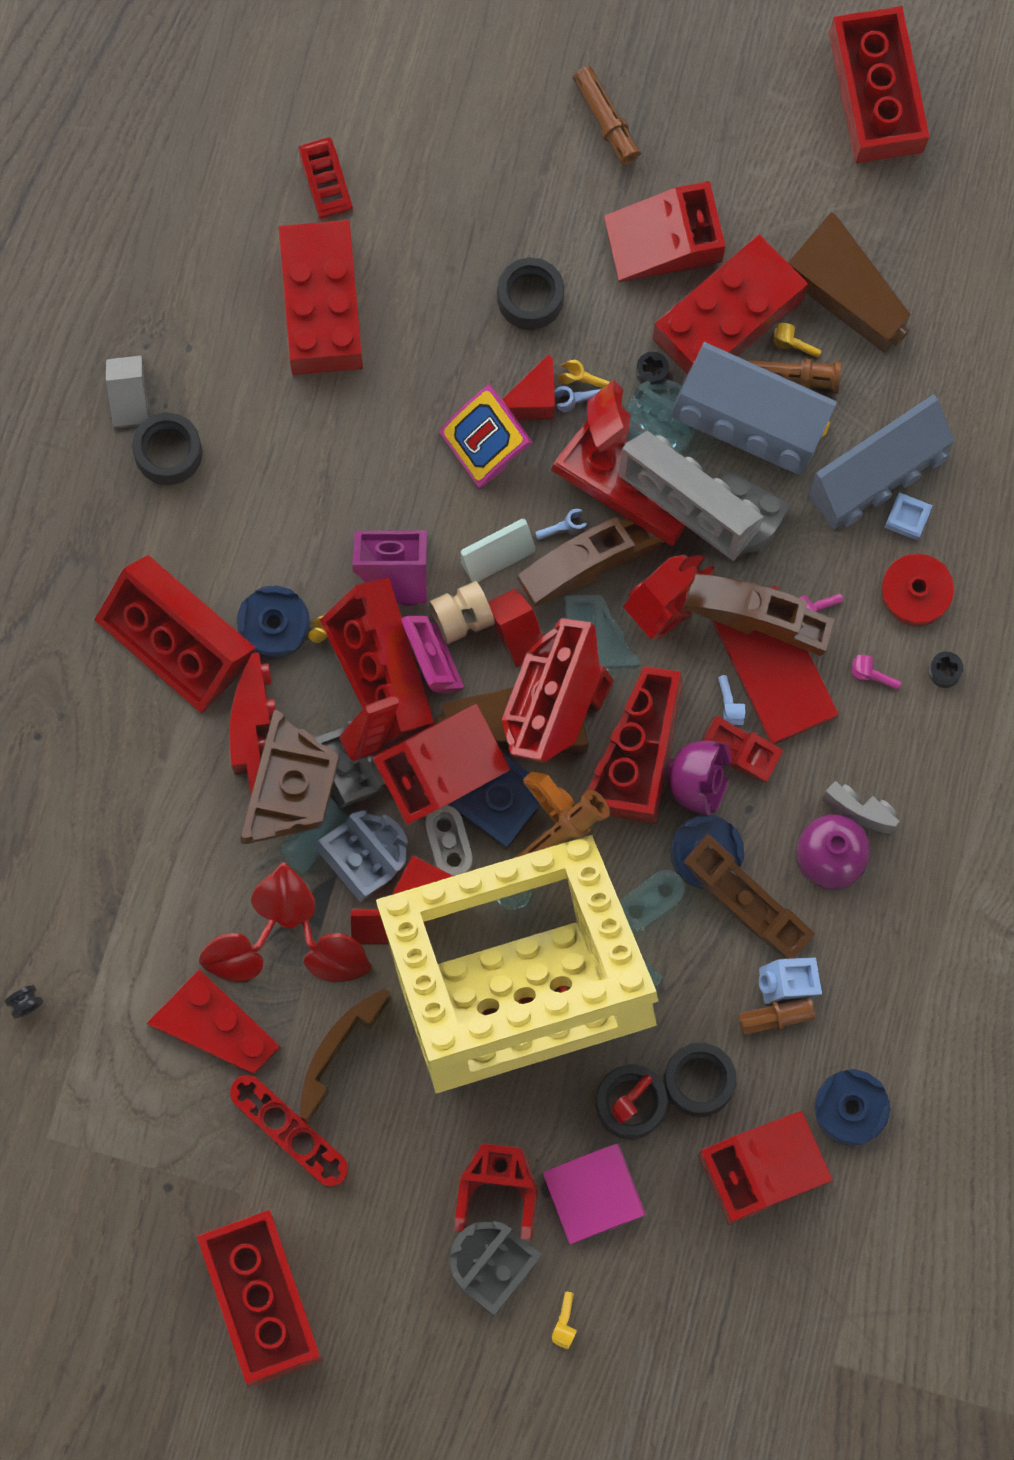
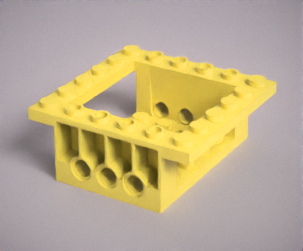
[376,835,658,1094]

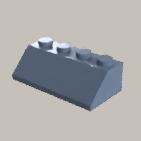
[669,342,837,476]
[808,394,954,529]

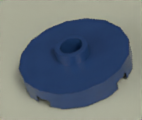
[237,585,310,659]
[670,815,744,889]
[814,1069,891,1146]

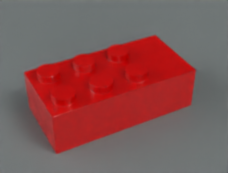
[829,6,930,163]
[278,220,363,375]
[652,234,808,375]
[196,1210,323,1388]

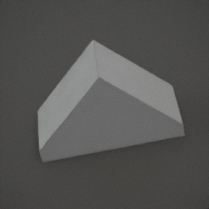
[106,356,149,429]

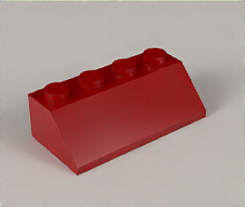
[94,555,256,713]

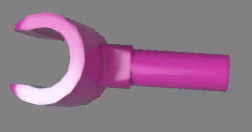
[800,594,843,612]
[852,655,901,690]

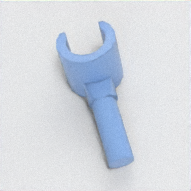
[554,386,601,412]
[535,508,587,540]
[718,675,745,725]

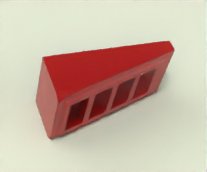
[298,137,353,219]
[339,696,399,761]

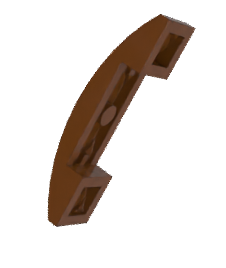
[683,834,815,959]
[300,988,391,1124]

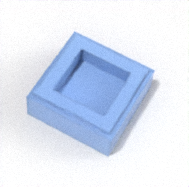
[884,492,933,541]

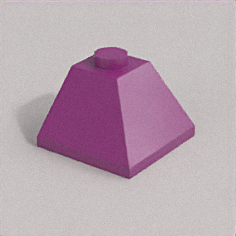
[352,530,427,606]

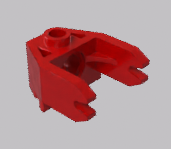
[623,555,715,639]
[454,1143,539,1241]

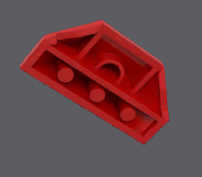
[502,618,601,762]

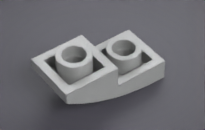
[822,781,900,834]

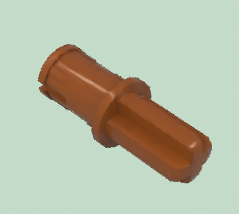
[738,997,815,1035]

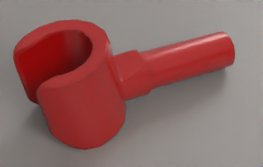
[612,1074,653,1124]

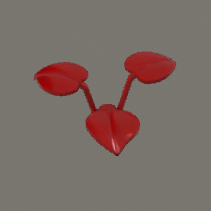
[199,862,372,982]

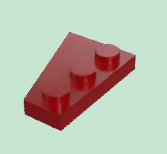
[146,969,281,1075]

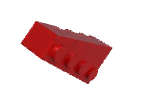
[320,578,434,748]
[584,666,683,824]

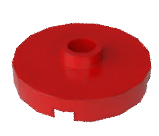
[880,553,954,626]

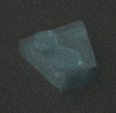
[563,595,640,669]

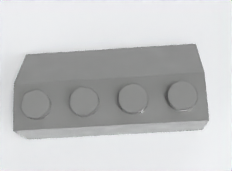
[619,430,764,561]

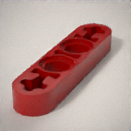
[230,1075,348,1188]

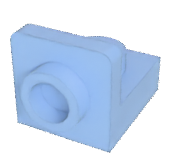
[759,958,822,1004]

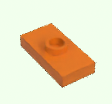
[523,771,590,832]

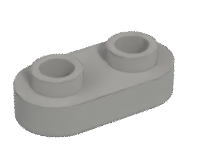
[425,805,473,876]

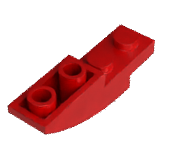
[230,653,276,795]

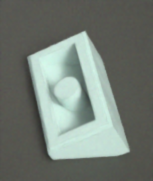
[461,519,535,582]

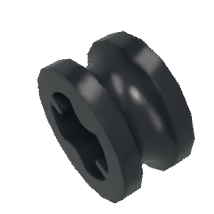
[636,351,669,388]
[929,651,964,688]
[4,985,43,1019]

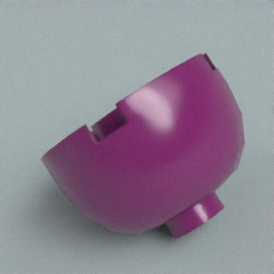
[665,740,731,816]
[796,814,870,890]

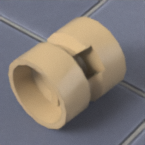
[429,581,495,644]

